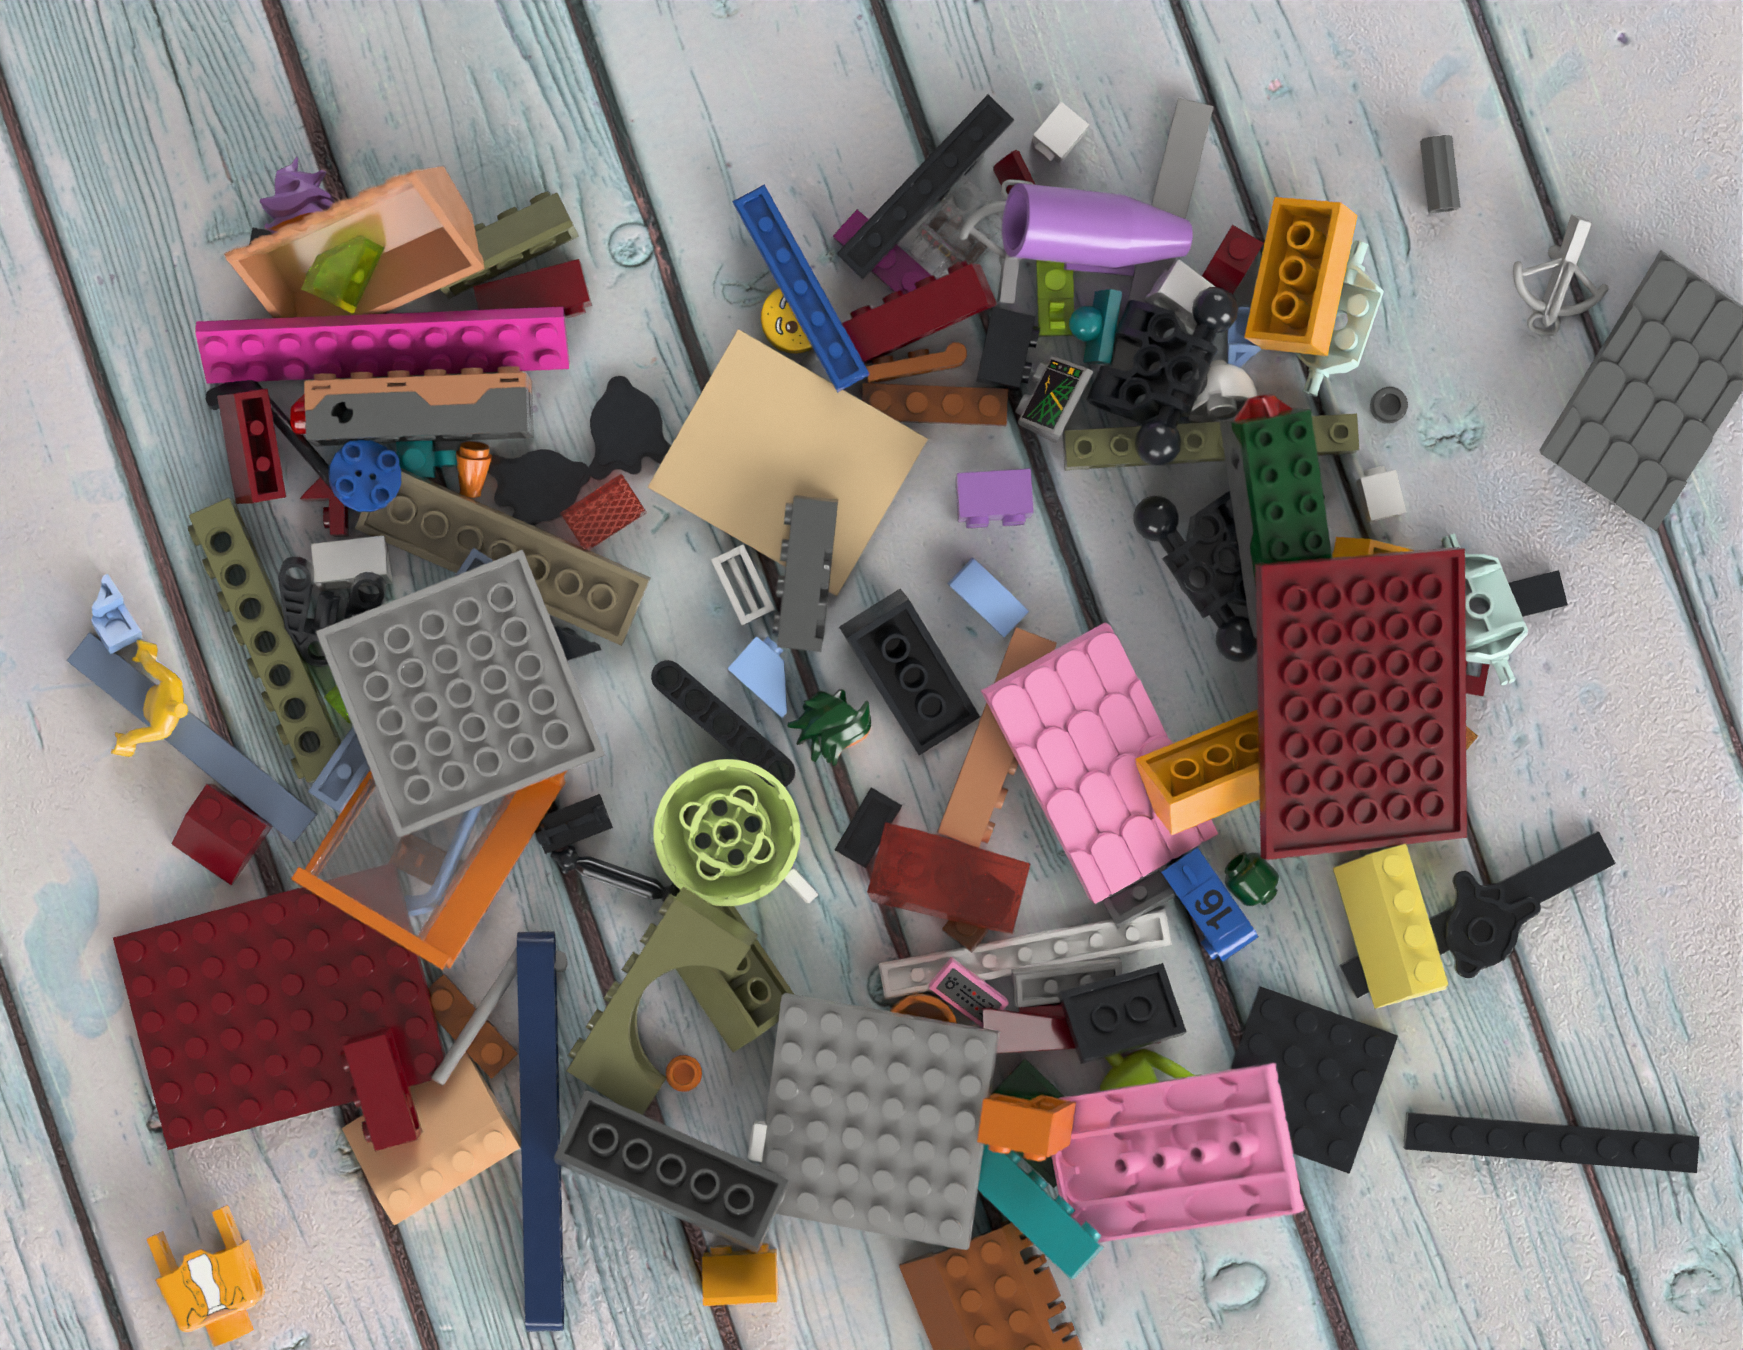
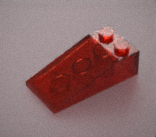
[867,822,1031,935]

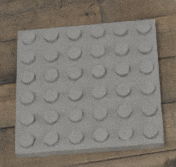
[316,550,605,838]
[759,993,999,1250]

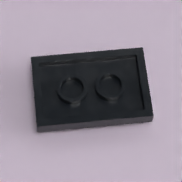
[1058,963,1187,1064]

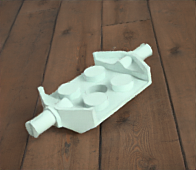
[1295,240,1384,397]
[1441,534,1528,685]

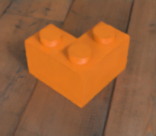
[977,1093,1076,1161]

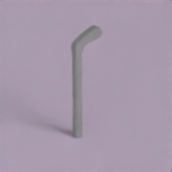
[431,947,568,1086]

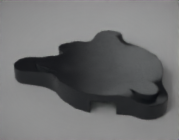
[589,376,671,481]
[488,449,591,526]
[1444,871,1541,978]

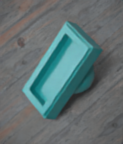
[1069,289,1122,365]

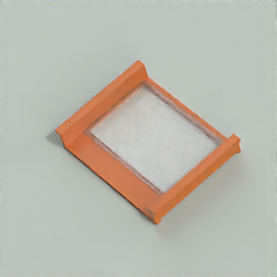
[291,770,568,970]

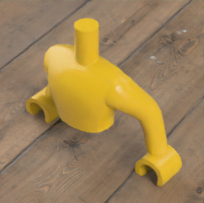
[111,640,188,757]

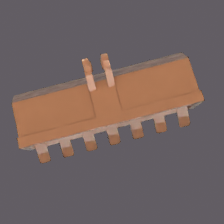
[224,166,485,318]

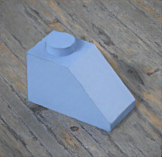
[727,636,787,718]

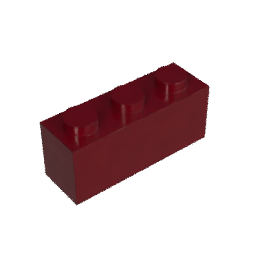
[473,259,592,318]
[217,388,286,504]
[340,1027,423,1151]

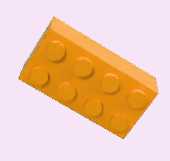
[1244,197,1358,356]

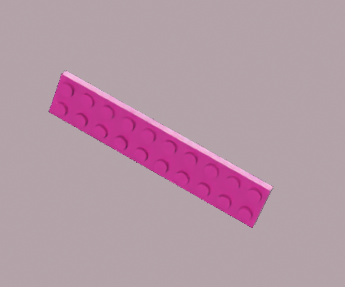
[195,307,570,384]

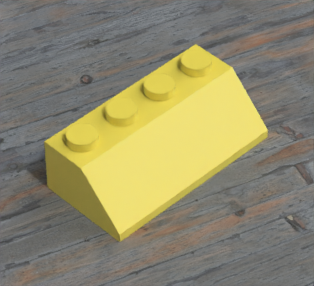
[1333,844,1449,1009]

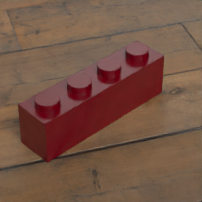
[842,260,997,364]

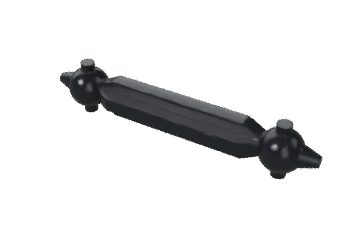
[550,846,681,903]

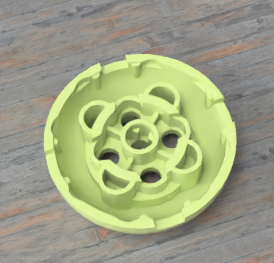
[653,759,800,906]

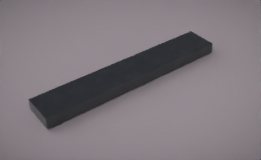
[837,94,1015,280]

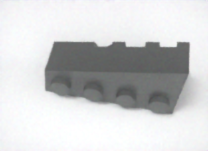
[772,495,838,652]

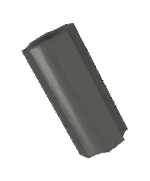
[1420,135,1461,213]

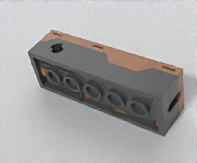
[290,366,534,446]

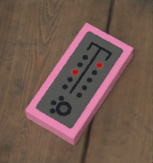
[928,957,1009,1028]

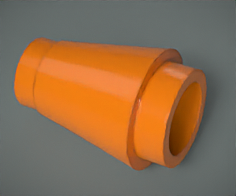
[456,441,492,498]

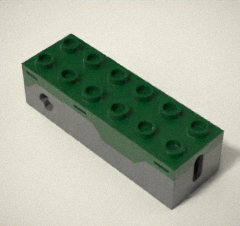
[1220,394,1332,638]

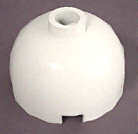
[1189,360,1257,423]

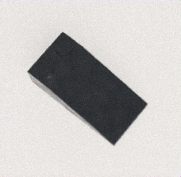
[839,588,980,755]

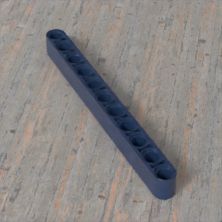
[517,931,564,1332]

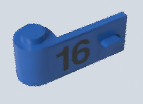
[1161,847,1259,962]

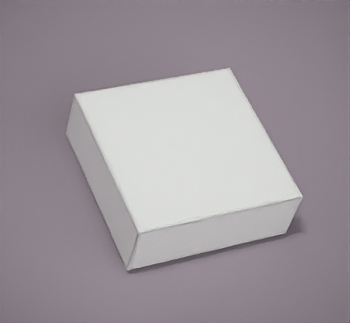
[784,868,819,904]
[747,1120,767,1162]

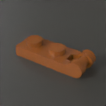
[866,342,967,383]

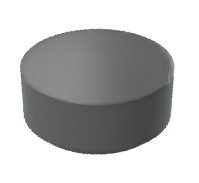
[1370,387,1408,424]

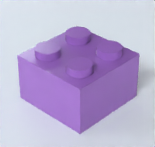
[955,469,1034,528]

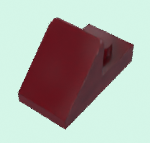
[300,477,349,537]

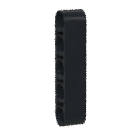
[651,660,796,787]

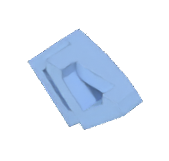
[1227,305,1261,368]
[91,574,142,654]

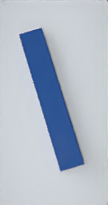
[732,184,869,393]

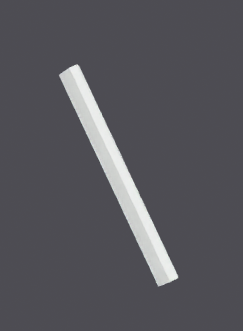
[878,909,1172,999]

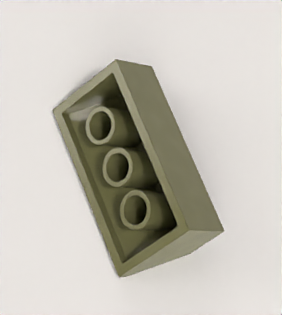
[440,191,579,299]
[676,905,795,1052]

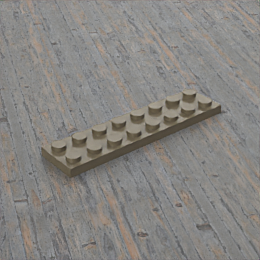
[355,468,651,646]

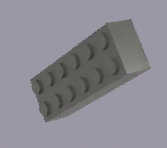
[554,1090,788,1253]

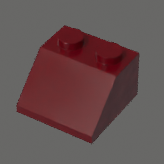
[171,784,273,885]

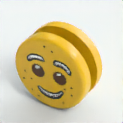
[761,288,812,354]

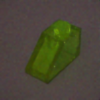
[301,235,384,314]

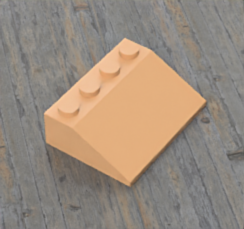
[342,1052,521,1226]

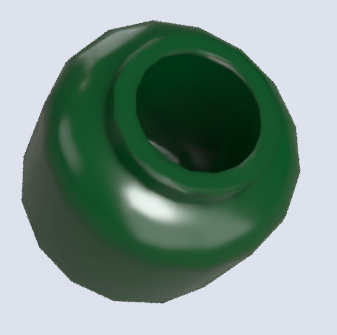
[1224,852,1279,906]

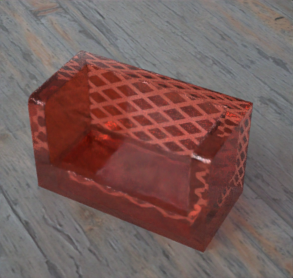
[560,473,647,550]

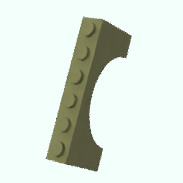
[566,887,758,1115]

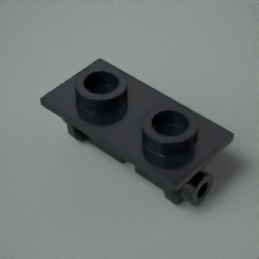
[535,794,613,854]

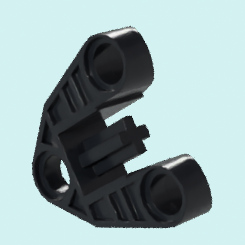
[278,556,386,667]

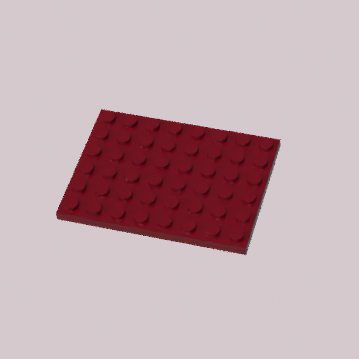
[1256,547,1467,860]
[113,863,446,1150]

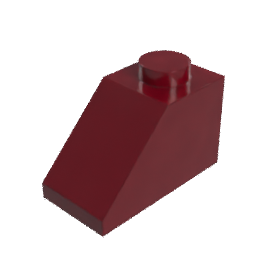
[1202,224,1264,294]

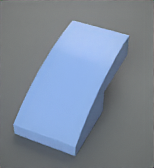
[948,558,1029,637]

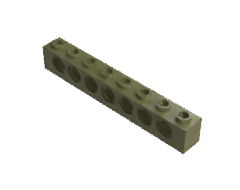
[1063,413,1359,471]
[188,498,342,783]

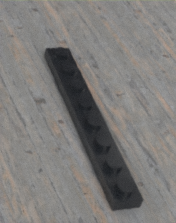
[1403,1112,1700,1173]

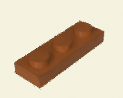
[428,974,519,1079]

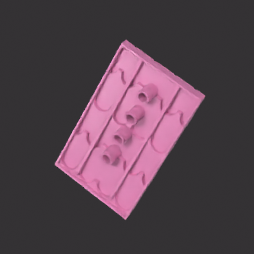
[981,622,1218,904]
[1051,1063,1304,1242]

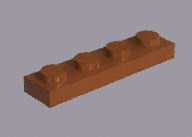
[862,383,1008,426]

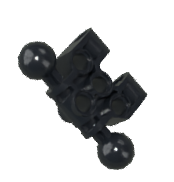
[1086,287,1238,466]
[1133,491,1257,662]

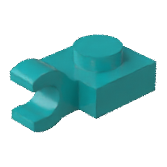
[396,441,457,478]

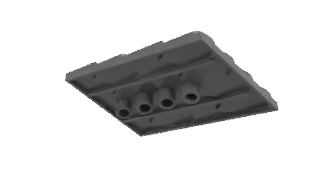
[1539,250,1743,531]

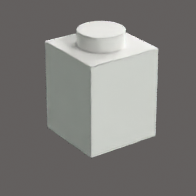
[1032,102,1089,164]
[1356,466,1406,523]

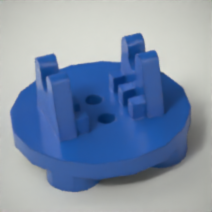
[329,440,401,512]

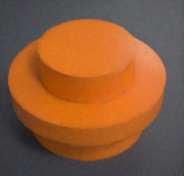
[665,1055,702,1092]

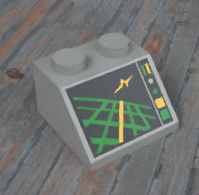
[1015,356,1093,443]

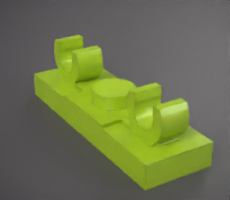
[1036,260,1074,337]

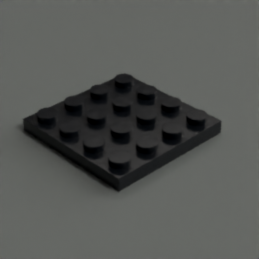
[1229,986,1398,1174]

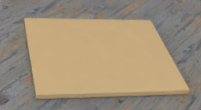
[648,329,928,596]

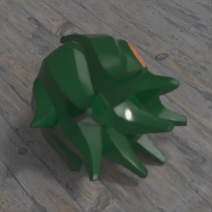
[787,689,871,766]

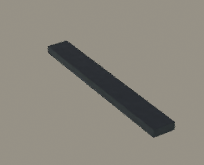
[1339,831,1616,998]

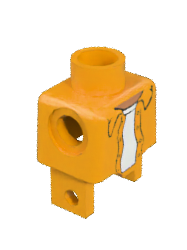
[147,1205,265,1347]

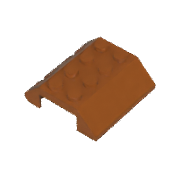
[899,1219,1083,1350]

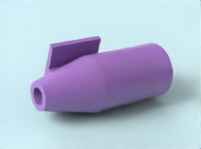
[1002,183,1193,276]

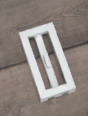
[711,544,775,626]

